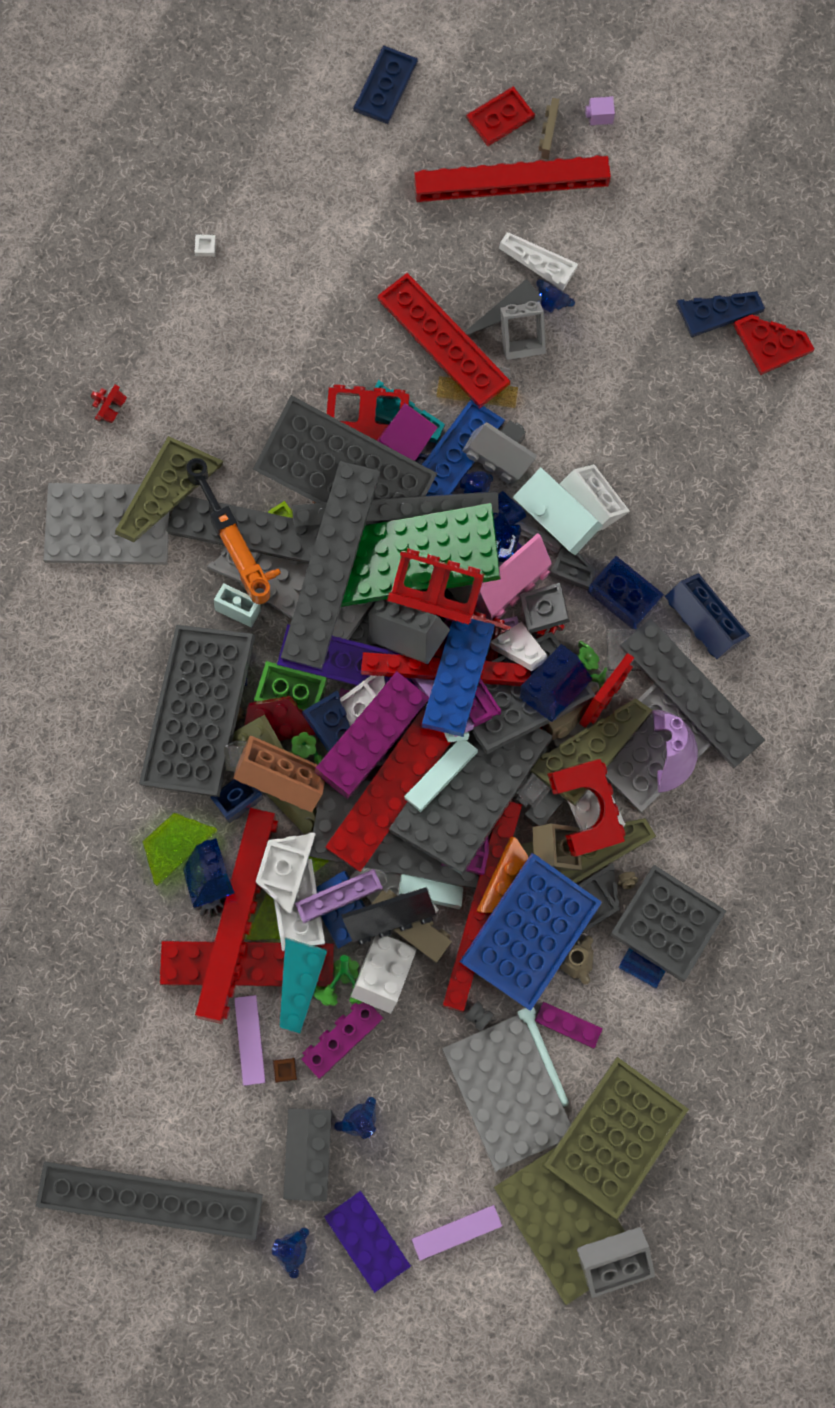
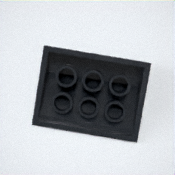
[341,887,437,945]

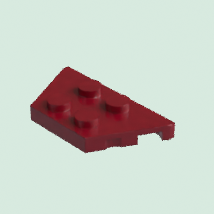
[244,696,316,741]

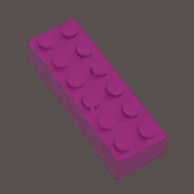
[314,672,429,800]

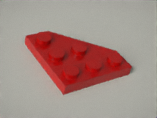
[733,315,815,375]

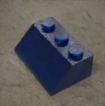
[519,644,592,723]
[183,838,235,908]

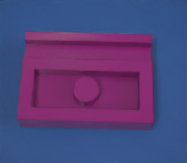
[469,678,501,727]

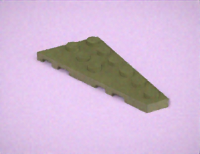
[115,436,223,542]
[530,698,652,806]
[229,715,317,835]
[520,818,656,883]

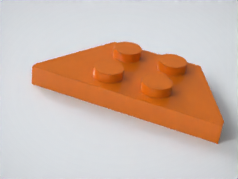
[477,837,529,913]

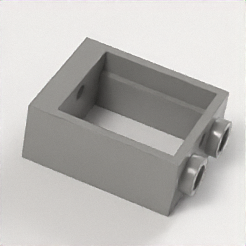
[500,301,546,360]

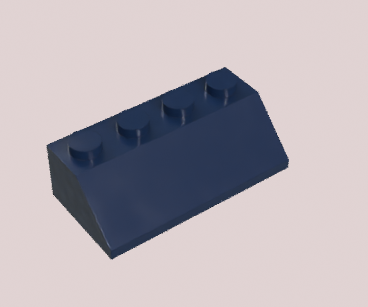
[665,573,750,659]

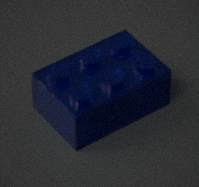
[588,556,664,631]

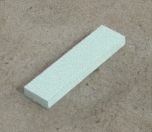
[404,740,478,812]

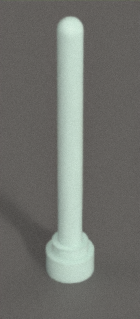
[517,1007,569,1107]

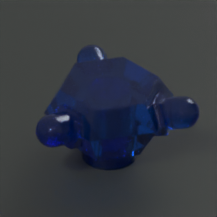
[536,279,575,313]
[460,471,494,493]
[334,1097,376,1139]
[272,1227,309,1279]

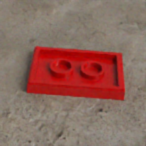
[466,86,535,146]

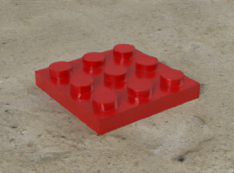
[579,653,634,728]

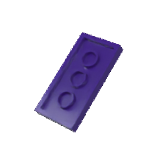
[324,1190,411,1293]

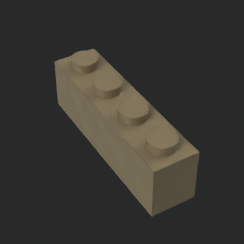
[371,889,452,963]

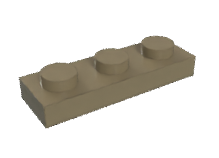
[538,98,560,160]

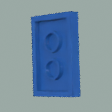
[316,871,365,948]

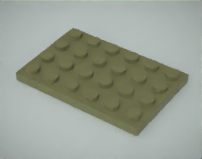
[543,1057,689,1220]
[494,1148,625,1305]

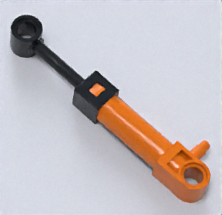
[186,458,281,604]

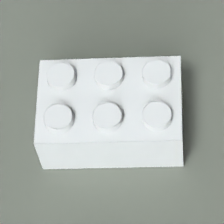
[350,935,417,1014]

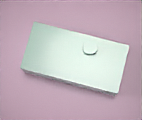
[513,467,603,555]

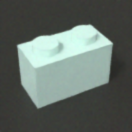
[214,583,261,628]

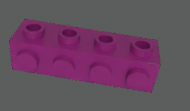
[301,1002,384,1079]

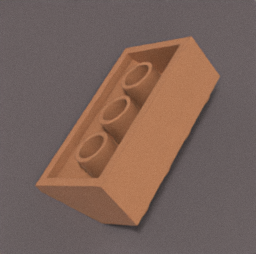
[233,735,325,812]

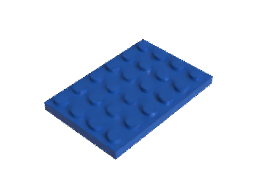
[460,853,602,1011]

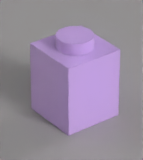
[585,97,615,125]

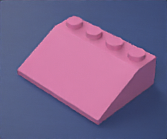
[476,533,552,620]

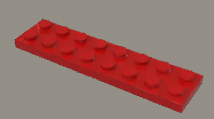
[377,273,510,408]
[325,708,451,872]
[160,941,334,987]

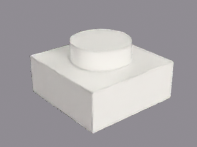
[195,235,216,257]

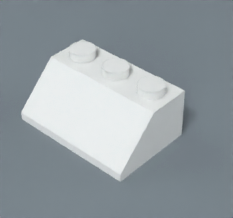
[560,464,630,531]

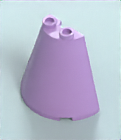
[652,710,698,793]

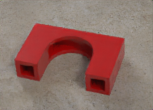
[547,759,625,856]

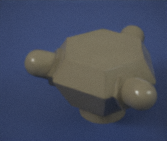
[559,936,594,985]

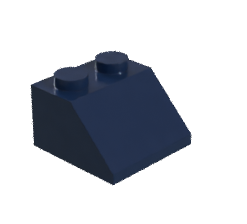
[210,779,264,824]

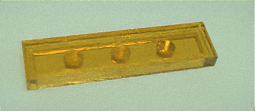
[436,376,518,408]

